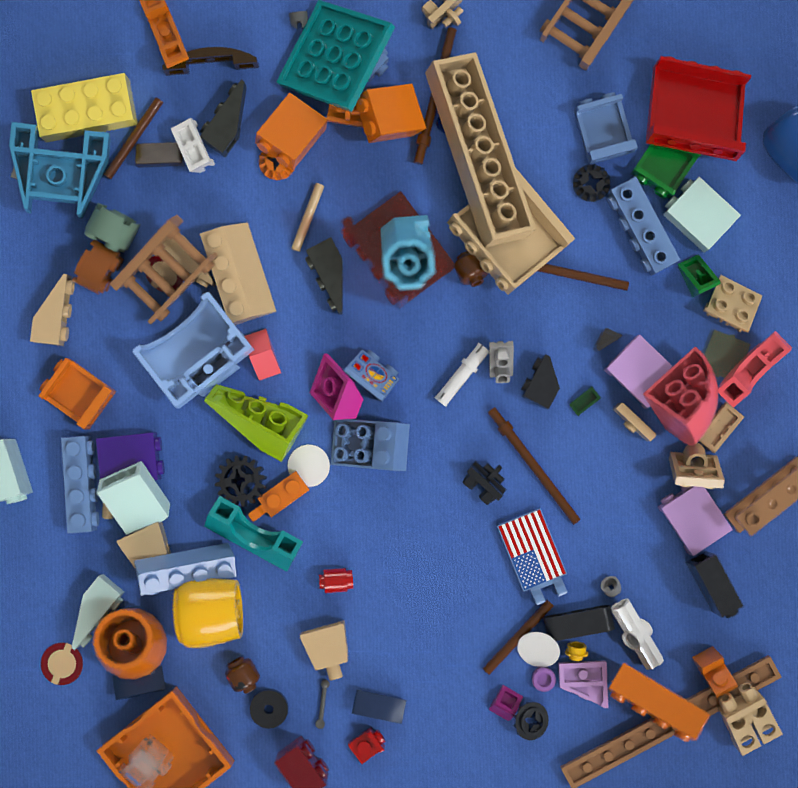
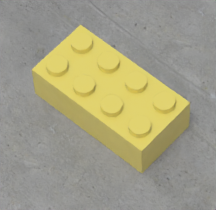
[31,73,138,143]

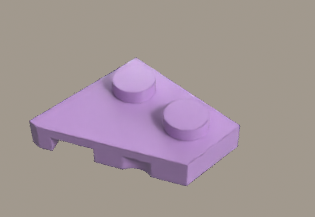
[558,661,608,708]

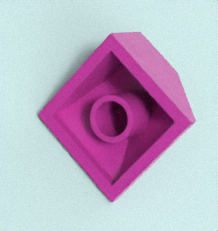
[310,354,363,420]

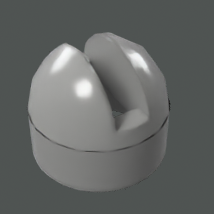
[601,576,622,597]

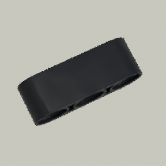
[543,605,615,641]

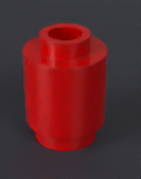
[319,568,353,593]

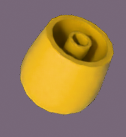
[173,578,243,648]

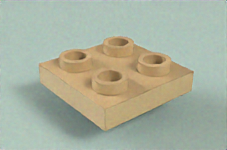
[669,443,725,489]

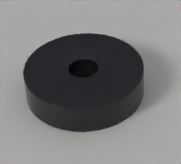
[250,689,288,729]

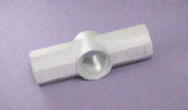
[611,599,664,670]

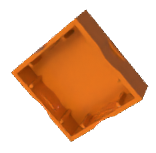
[97,686,235,788]

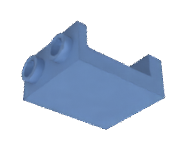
[574,92,638,165]

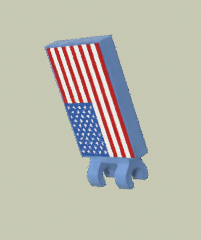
[496,508,568,605]

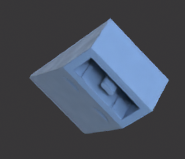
[331,419,410,471]

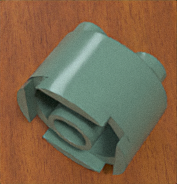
[84,203,141,253]

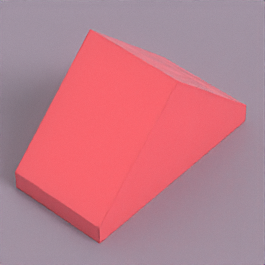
[244,329,281,381]

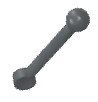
[315,679,330,729]

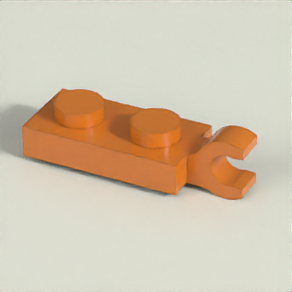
[248,471,310,522]

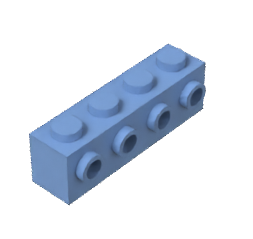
[607,177,680,276]
[61,436,99,533]
[134,543,236,595]

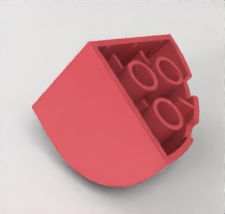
[643,347,718,446]

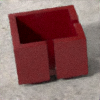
[274,736,329,788]

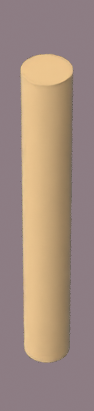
[291,183,324,252]

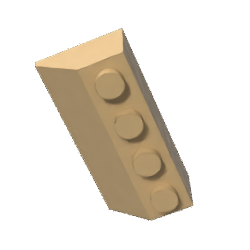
[200,222,277,325]

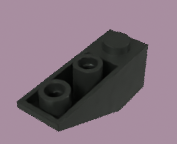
[200,79,247,157]
[305,237,343,315]

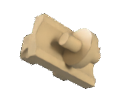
[422,0,463,29]

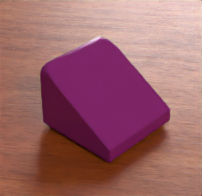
[489,685,523,721]

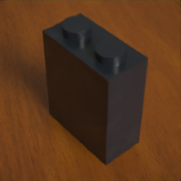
[686,551,744,618]

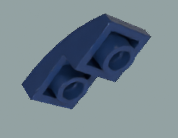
[112,665,166,700]
[352,690,406,724]

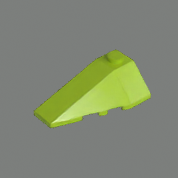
[204,384,309,462]

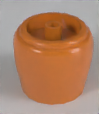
[93,608,167,679]

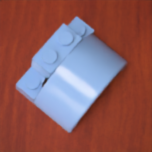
[133,292,255,409]

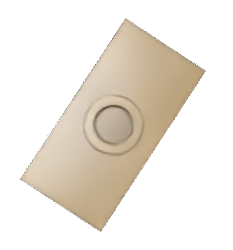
[699,402,744,453]
[613,403,656,442]

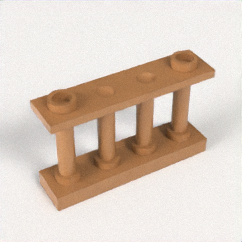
[540,0,634,71]
[110,215,218,324]
[723,456,798,536]

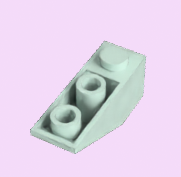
[72,574,124,650]

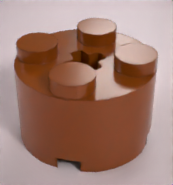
[72,240,124,295]

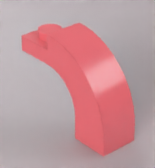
[718,331,792,408]

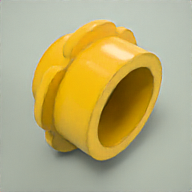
[565,641,588,661]

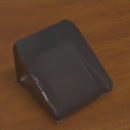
[593,328,622,352]

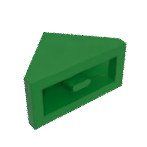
[678,254,721,297]

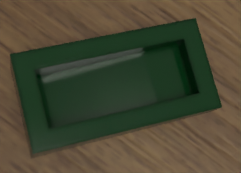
[569,386,601,416]

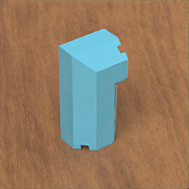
[380,215,435,289]

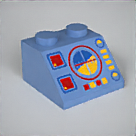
[344,350,400,401]

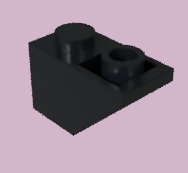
[521,354,560,410]

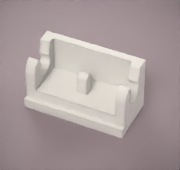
[171,118,215,173]

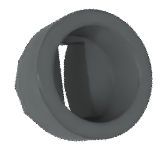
[289,11,308,29]

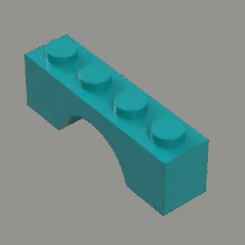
[204,496,303,572]

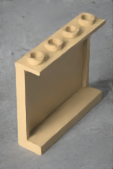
[447,167,575,295]

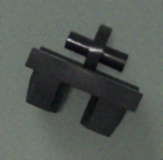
[463,461,507,505]

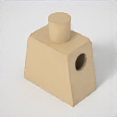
[116,522,171,568]
[300,620,349,680]

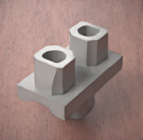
[489,341,514,383]

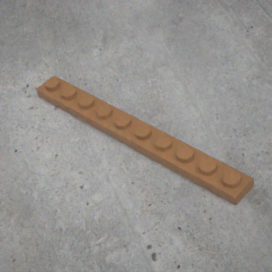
[560,655,782,788]

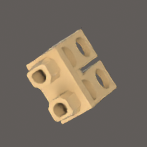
[718,682,783,756]

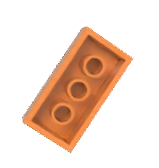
[608,663,710,742]

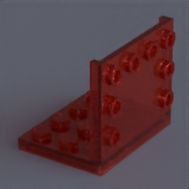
[341,191,454,308]

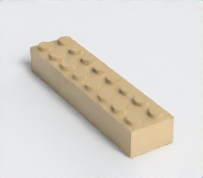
[425,52,536,248]

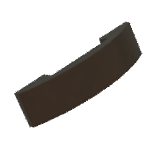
[162,47,259,76]

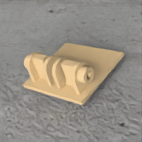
[703,275,762,333]

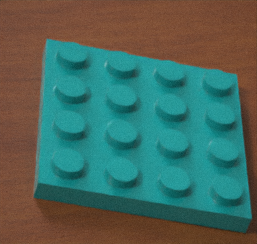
[276,0,395,112]

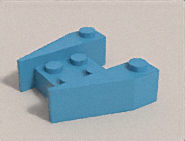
[9,122,111,219]

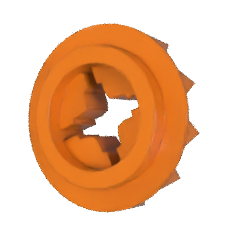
[259,152,295,180]

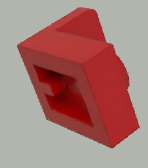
[348,727,386,764]

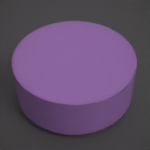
[532,667,556,692]

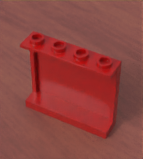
[646,56,751,161]

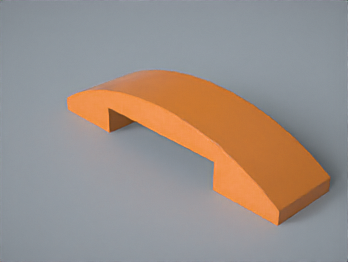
[140,0,189,68]

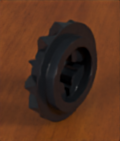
[573,164,611,202]
[513,702,549,740]

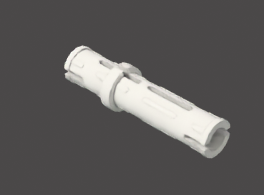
[434,343,489,407]

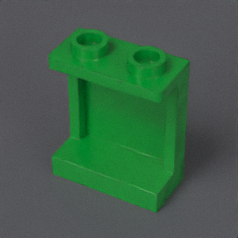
[631,144,701,199]

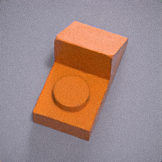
[692,646,738,698]

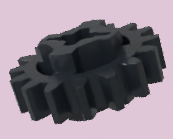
[215,455,267,507]

